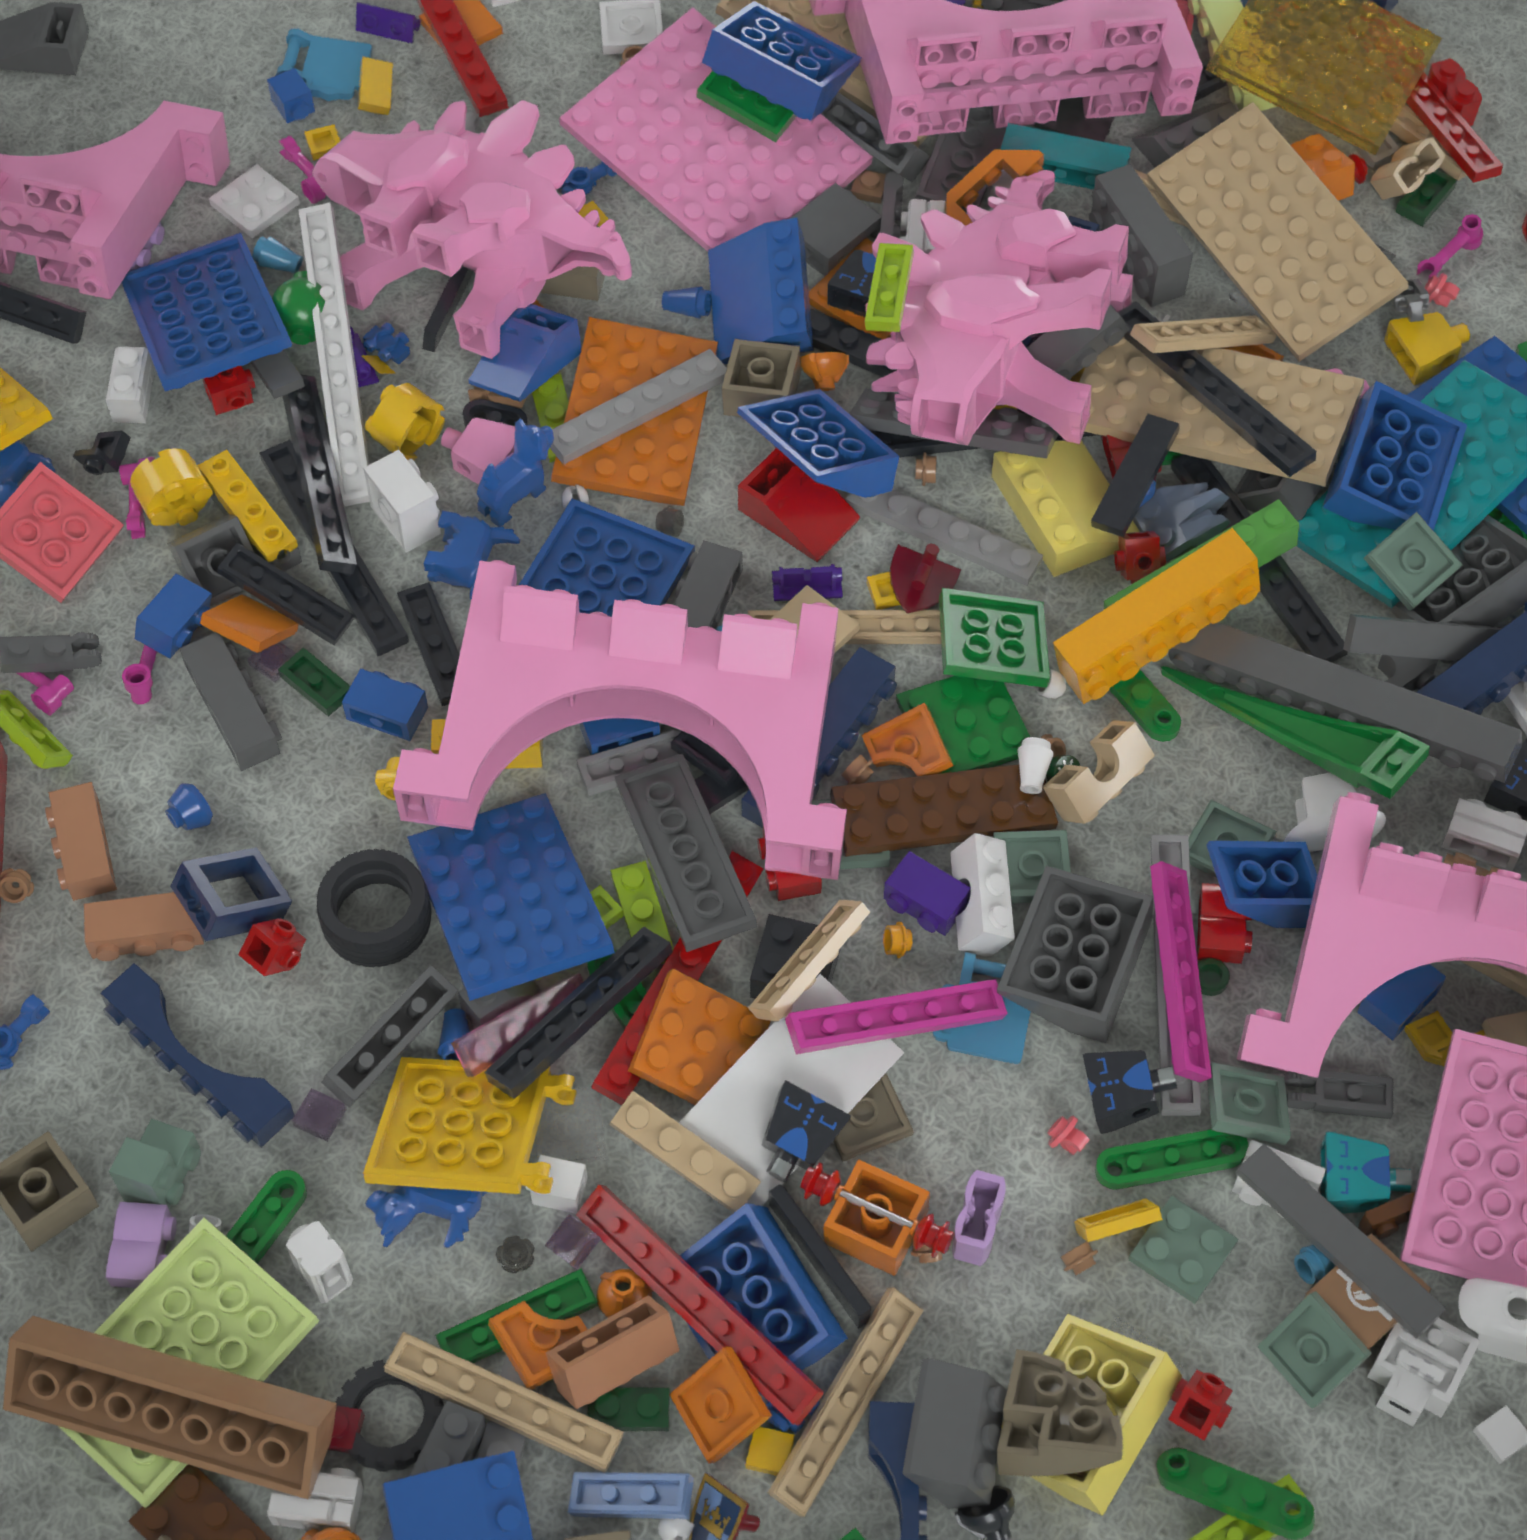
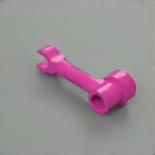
[279,136,326,204]
[1417,214,1483,281]
[119,456,155,539]
[122,644,157,704]
[17,672,74,716]

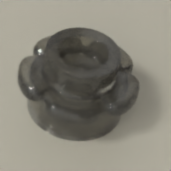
[655,505,684,537]
[496,1235,535,1273]

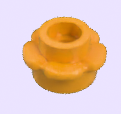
[883,921,913,958]

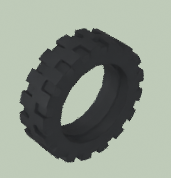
[336,1360,444,1472]

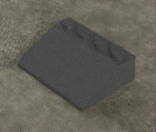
[1385,515,1527,663]
[997,866,1153,1043]

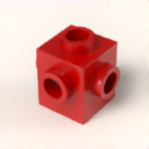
[202,366,256,415]
[1114,531,1166,584]
[238,918,307,977]
[1168,1369,1233,1441]

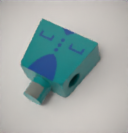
[1320,1132,1412,1214]

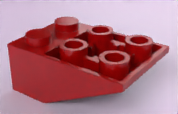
[738,448,860,563]

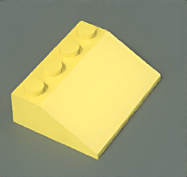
[992,440,1140,577]
[1001,1314,1183,1516]

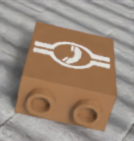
[1304,1233,1432,1350]

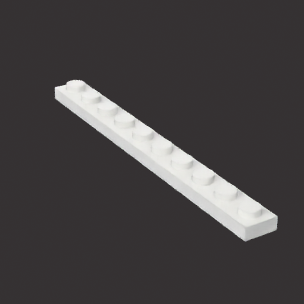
[298,203,370,507]

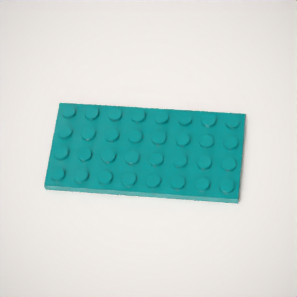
[1297,360,1527,608]

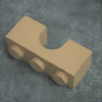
[1042,720,1155,824]

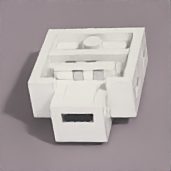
[1367,1318,1480,1427]

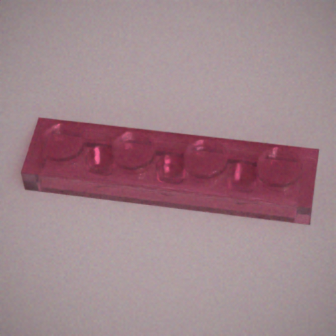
[451,973,584,1077]

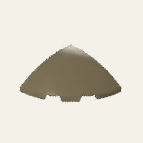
[997,1349,1123,1476]

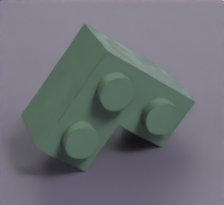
[109,1118,201,1208]

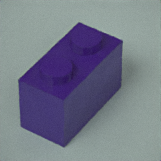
[884,851,971,936]

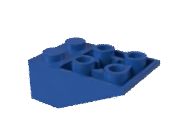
[468,304,582,402]

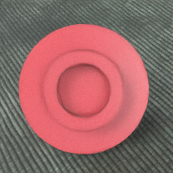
[1424,273,1460,307]
[1047,1115,1090,1155]

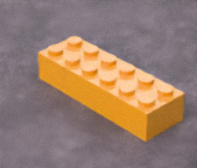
[1053,528,1261,705]

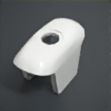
[1284,773,1386,852]
[1458,1278,1527,1363]

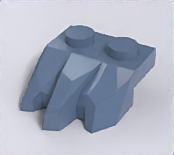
[1135,482,1231,562]

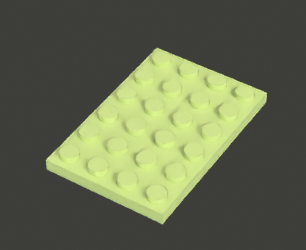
[58,1218,319,1509]

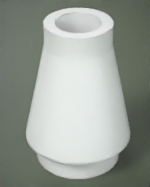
[1018,737,1054,794]

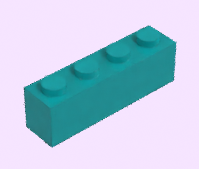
[1000,123,1132,190]

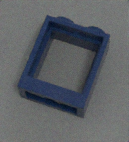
[170,847,292,941]

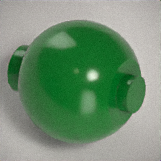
[272,271,325,345]

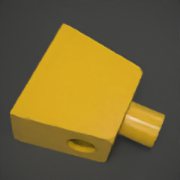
[1384,312,1470,386]

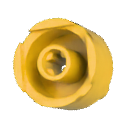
[365,383,445,461]
[130,448,213,526]

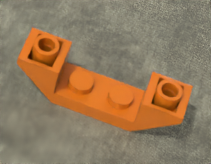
[946,150,1044,226]

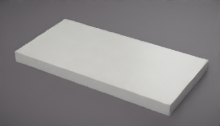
[679,974,905,1206]

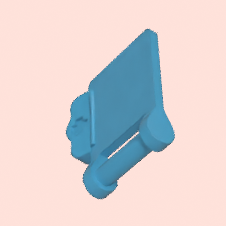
[276,28,372,101]
[933,952,1031,1064]

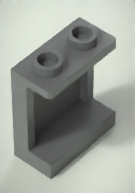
[790,183,882,276]

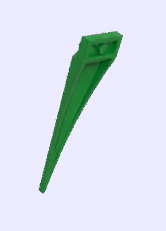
[1161,666,1430,799]

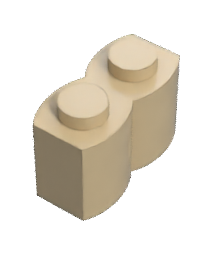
[1370,137,1445,200]

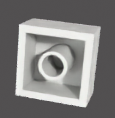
[363,449,441,553]

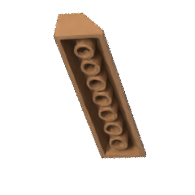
[3,1316,337,1500]

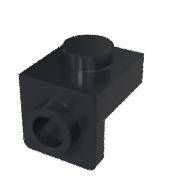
[73,430,131,475]

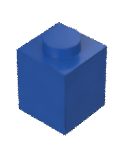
[267,68,315,123]

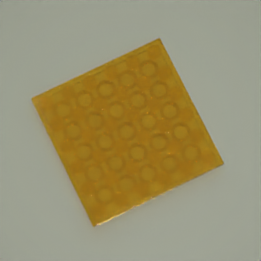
[1206,0,1442,156]

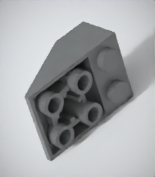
[0,2,89,75]

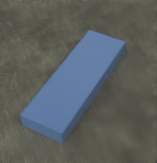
[568,1472,694,1519]

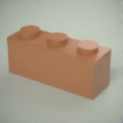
[45,782,117,901]
[84,892,204,961]
[546,1295,680,1409]

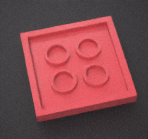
[0,462,124,603]

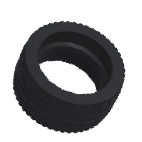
[317,849,431,967]

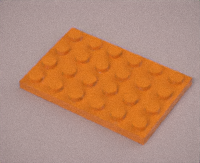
[551,317,718,506]

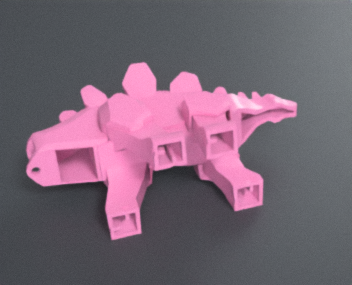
[313,100,632,359]
[865,170,1133,446]

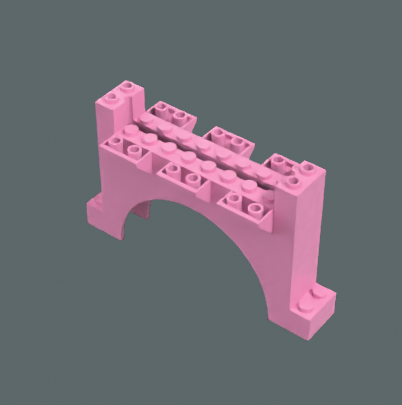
[809,0,1203,144]
[0,101,230,299]
[393,560,847,880]
[1237,792,1527,1078]

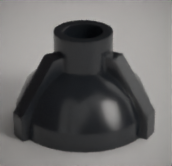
[954,1485,1015,1540]

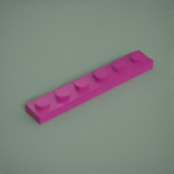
[1150,861,1212,1083]
[785,979,1008,1054]

